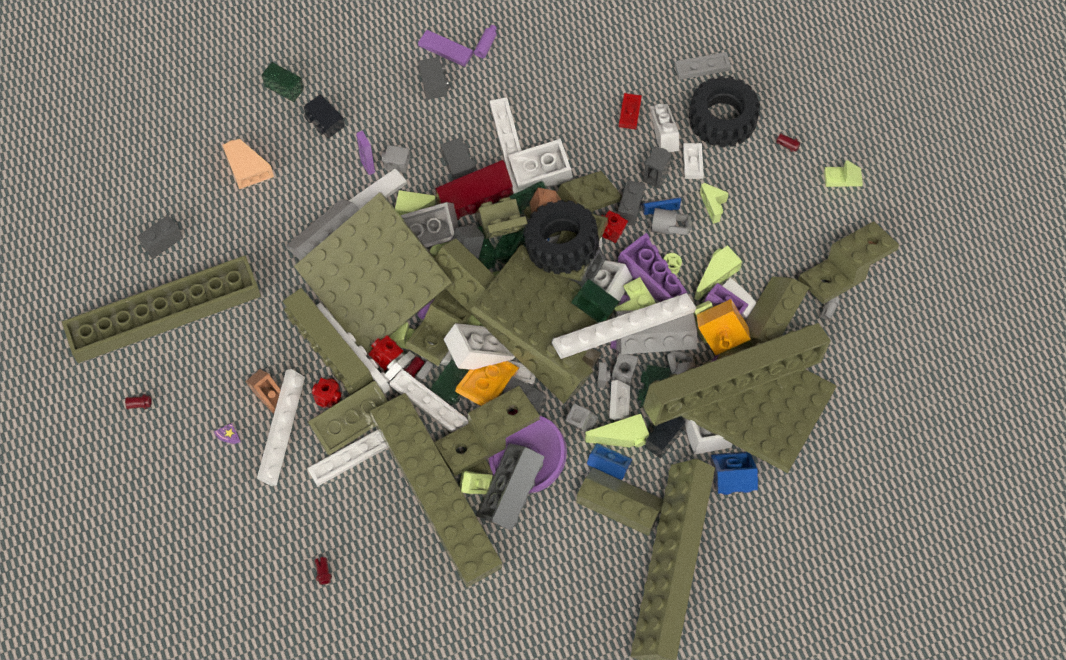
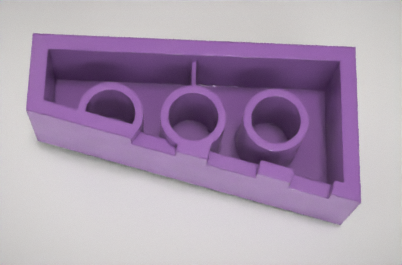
[618,233,687,302]

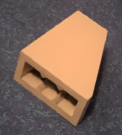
[222,139,274,189]

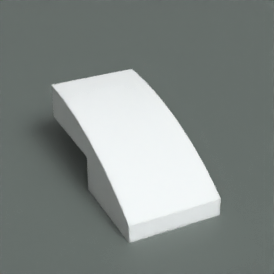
[723,278,756,320]

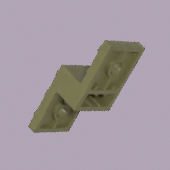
[524,171,622,239]
[475,197,527,240]
[798,221,899,304]
[405,289,472,366]
[434,386,540,477]

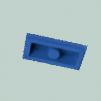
[641,197,681,215]
[587,443,632,480]

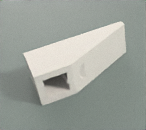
[650,104,679,152]

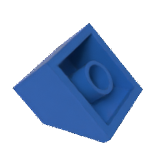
[711,452,758,495]

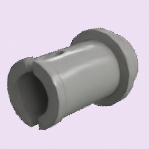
[820,297,840,321]

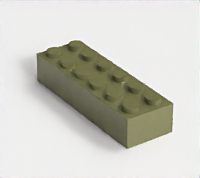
[282,288,374,395]

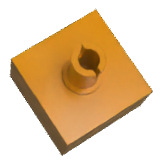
[697,299,751,355]

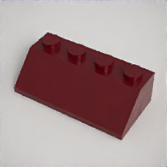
[435,160,513,220]

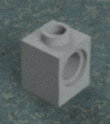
[381,145,410,173]
[612,353,638,385]
[565,404,598,432]

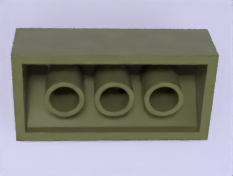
[746,276,810,345]
[576,468,664,536]

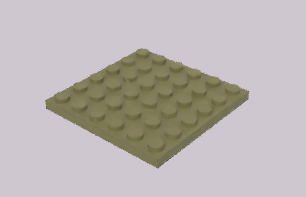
[294,192,454,355]
[470,244,615,379]
[682,341,837,473]

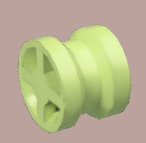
[663,253,682,275]

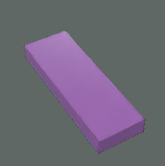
[418,30,473,67]
[356,131,375,175]

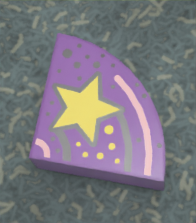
[214,423,241,444]

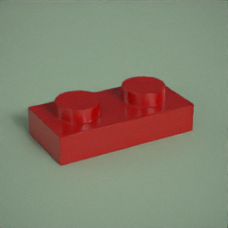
[619,93,642,130]

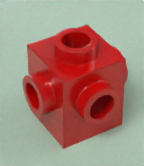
[601,210,628,244]
[368,335,403,370]
[312,378,342,408]

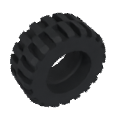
[689,76,760,147]
[524,200,599,275]

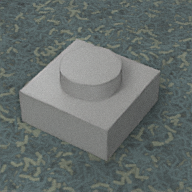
[597,362,610,388]

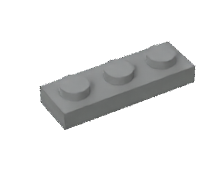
[674,52,731,80]

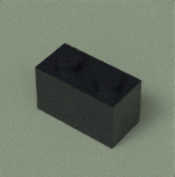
[303,94,345,139]
[645,417,686,459]

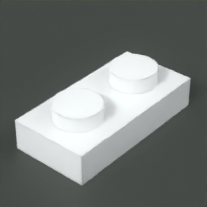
[683,143,704,179]
[385,351,415,380]
[610,380,630,421]

